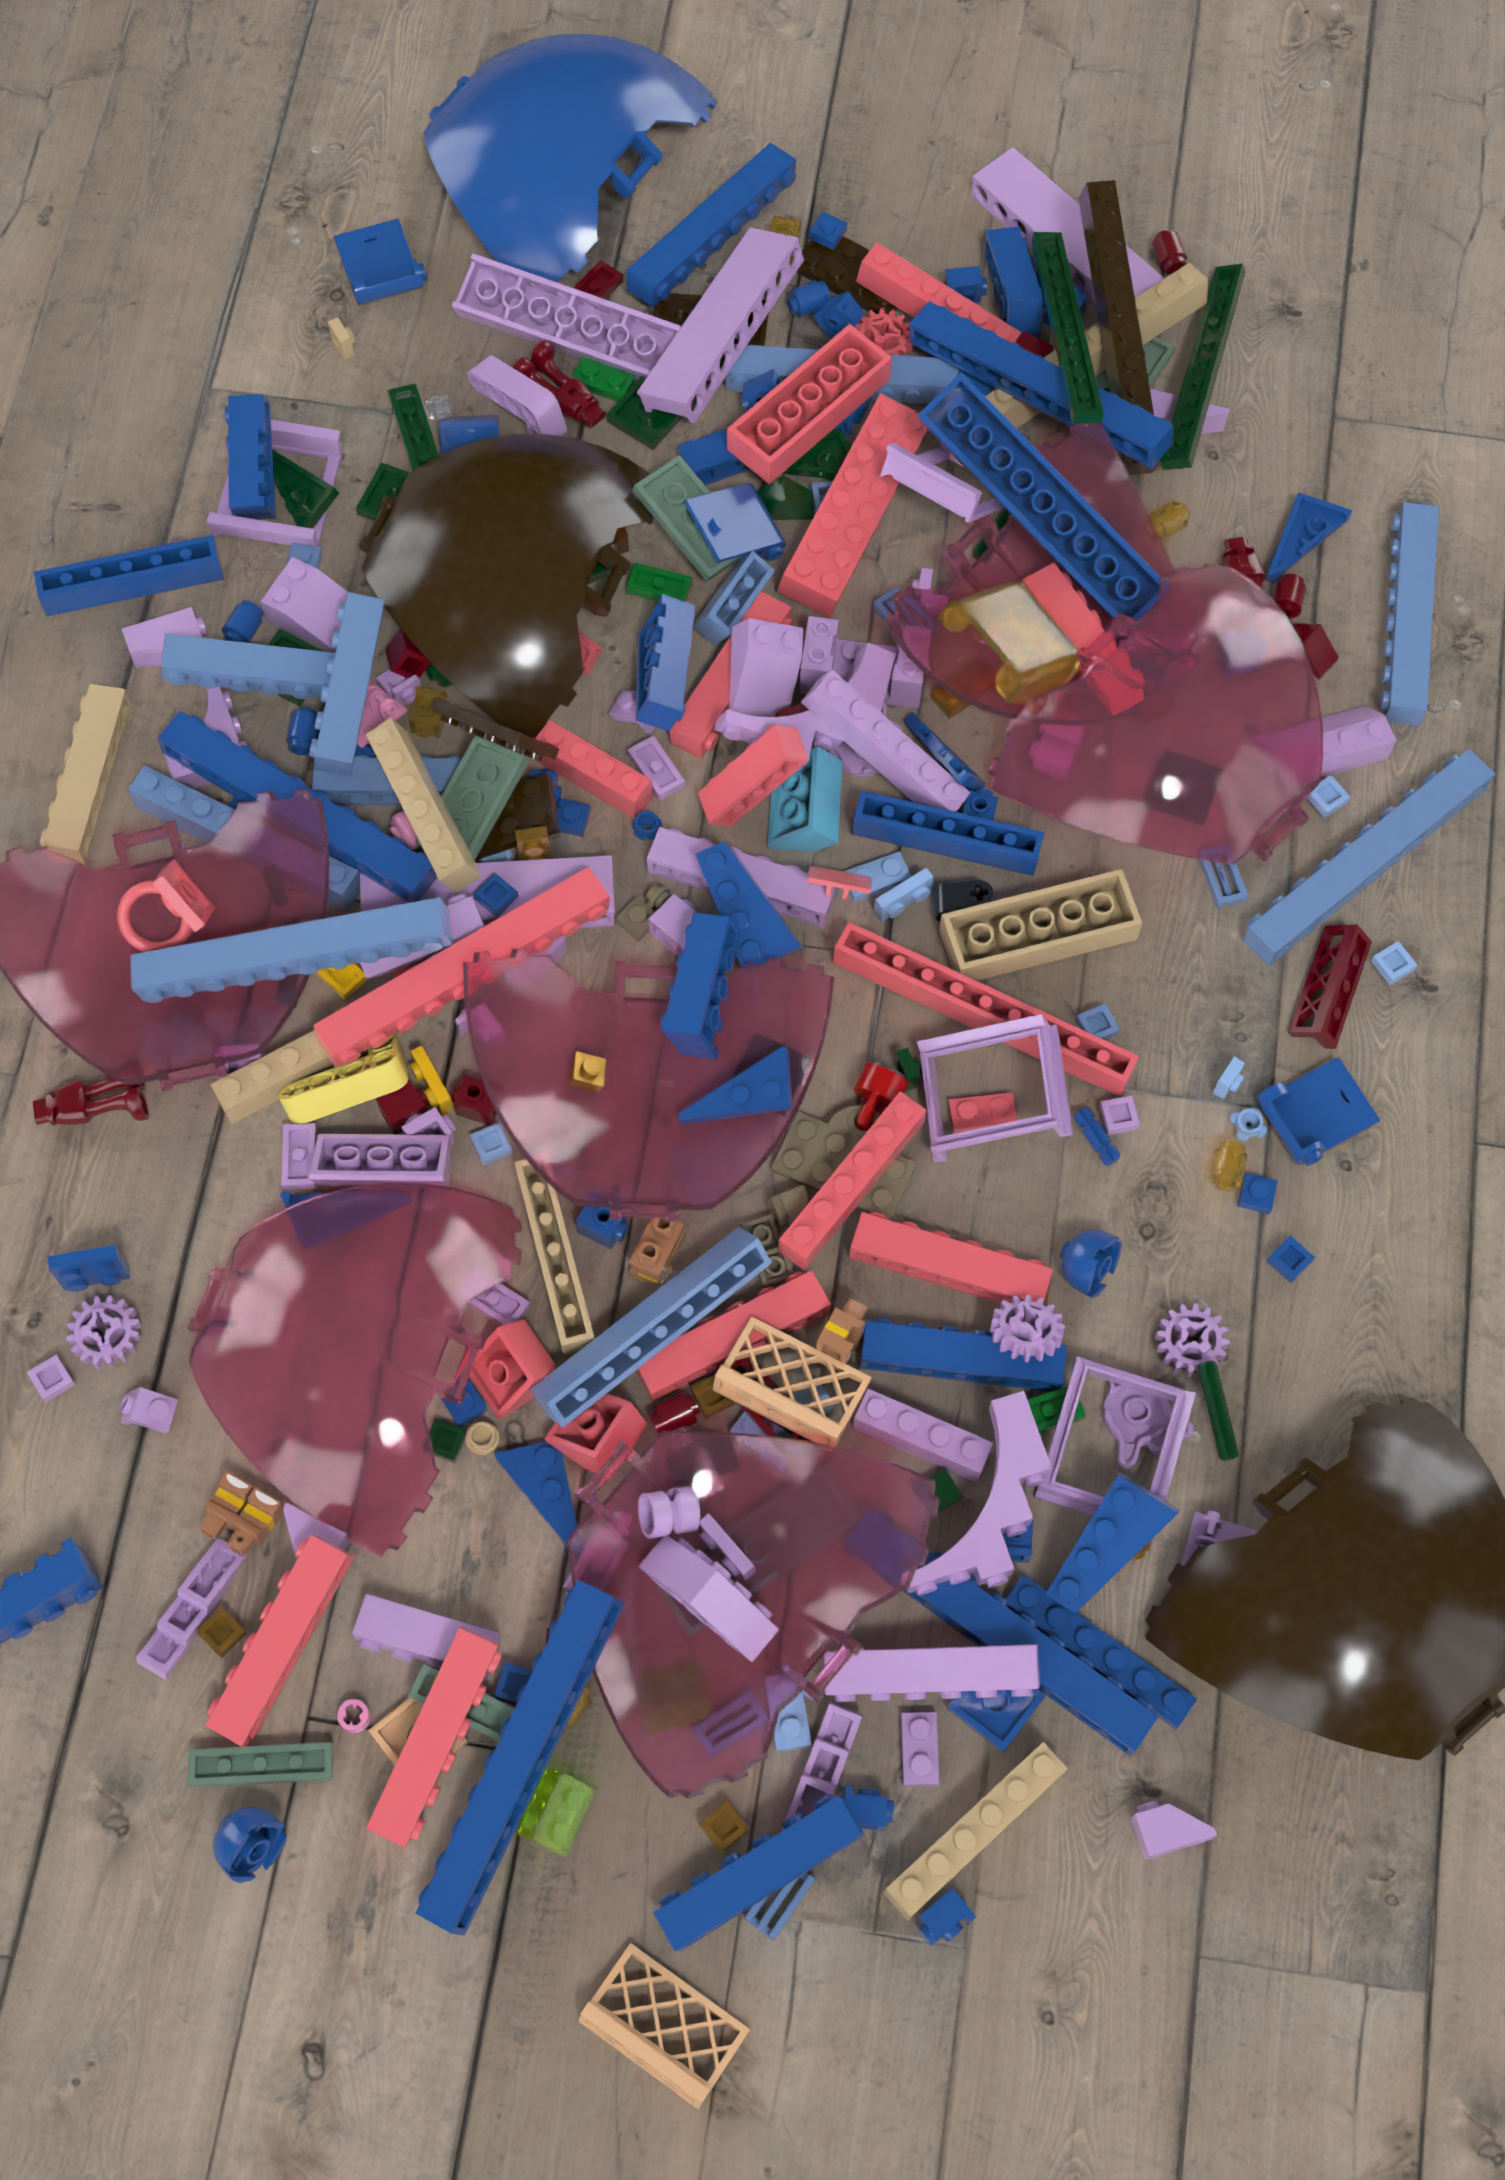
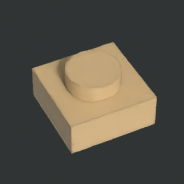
[328,318,355,360]

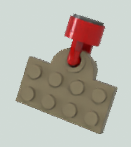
[771,1062,917,1221]

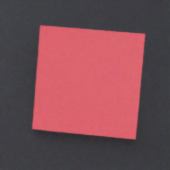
[807,865,871,900]

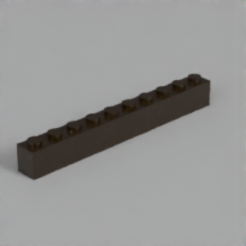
[1078,180,1161,476]

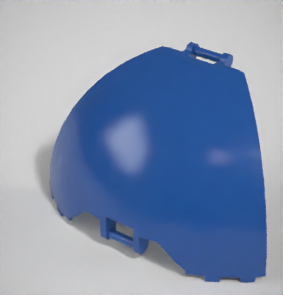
[424,34,717,282]

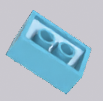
[767,747,843,852]

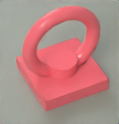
[117,859,215,952]

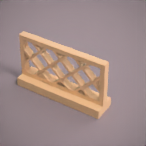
[713,1317,872,1452]
[578,1943,750,2110]

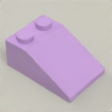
[260,557,348,653]
[729,618,803,717]

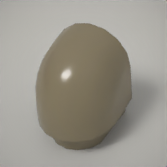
[765,1185,809,1228]

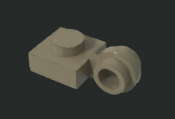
[616,884,672,942]

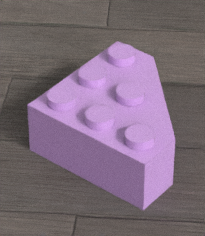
[638,1536,779,1662]

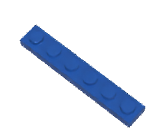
[1006,1574,1197,1729]

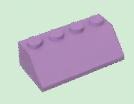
[1253,705,1396,791]
[309,1134,452,1187]

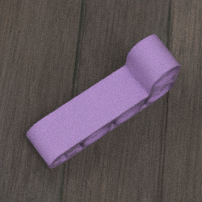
[467,355,567,436]

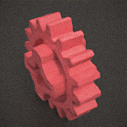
[854,308,913,356]

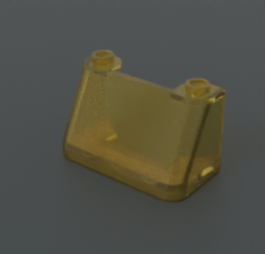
[937,581,1082,705]

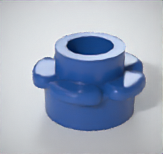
[632,811,663,840]

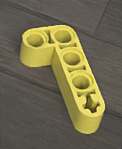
[278,1034,408,1124]

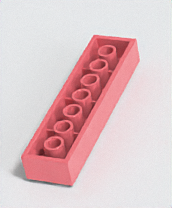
[777,393,928,618]

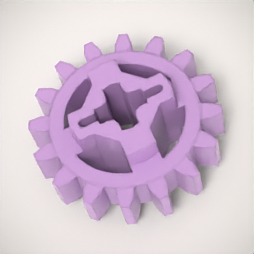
[66,1295,142,1369]
[990,1295,1065,1362]
[1155,1303,1230,1377]

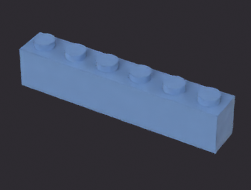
[309,592,385,777]
[161,633,336,699]
[312,755,462,806]

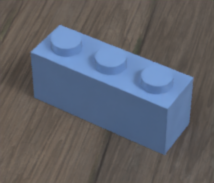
[693,551,775,645]

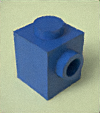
[576,1194,629,1250]

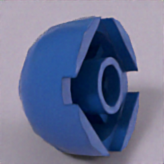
[1060,1229,1122,1298]
[213,1806,287,1883]

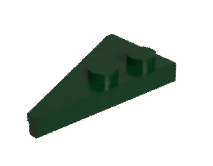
[782,428,851,479]
[272,449,339,529]

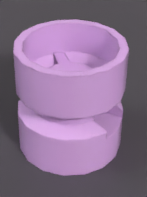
[638,1486,700,1539]

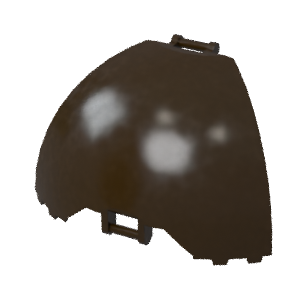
[359,434,654,738]
[1145,1398,1505,1760]

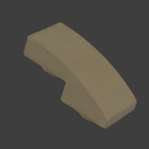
[739,1214,794,1287]

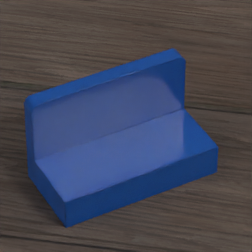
[439,415,499,453]

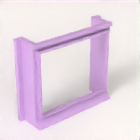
[207,420,342,546]
[880,443,1003,523]
[917,1014,1073,1163]
[1034,1356,1196,1516]

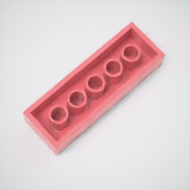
[727,324,892,484]

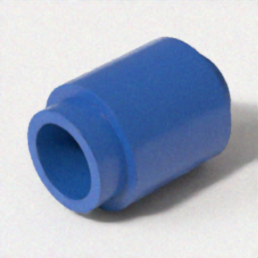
[786,280,830,318]
[222,601,263,643]
[286,707,320,756]

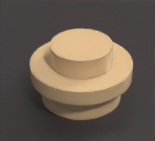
[466,1421,500,1456]

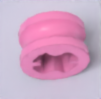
[337,1699,371,1734]

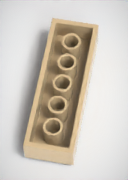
[939,869,1143,981]

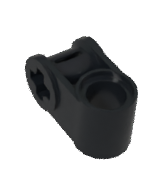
[932,880,993,922]

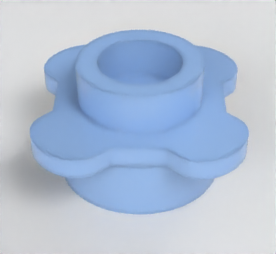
[1230,1107,1267,1142]

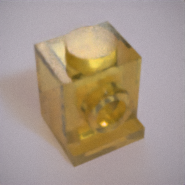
[408,686,449,738]

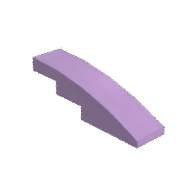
[136,1538,247,1680]
[781,1702,863,1831]

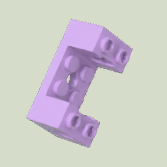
[799,616,929,709]

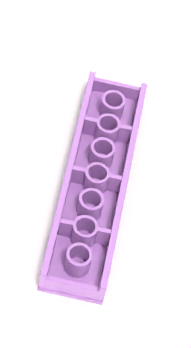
[971,147,1165,305]
[637,227,804,424]
[452,253,681,380]
[360,856,615,928]

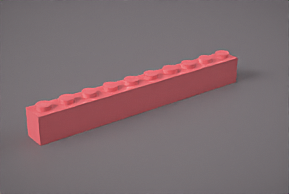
[313,867,610,1068]
[833,922,1139,1097]

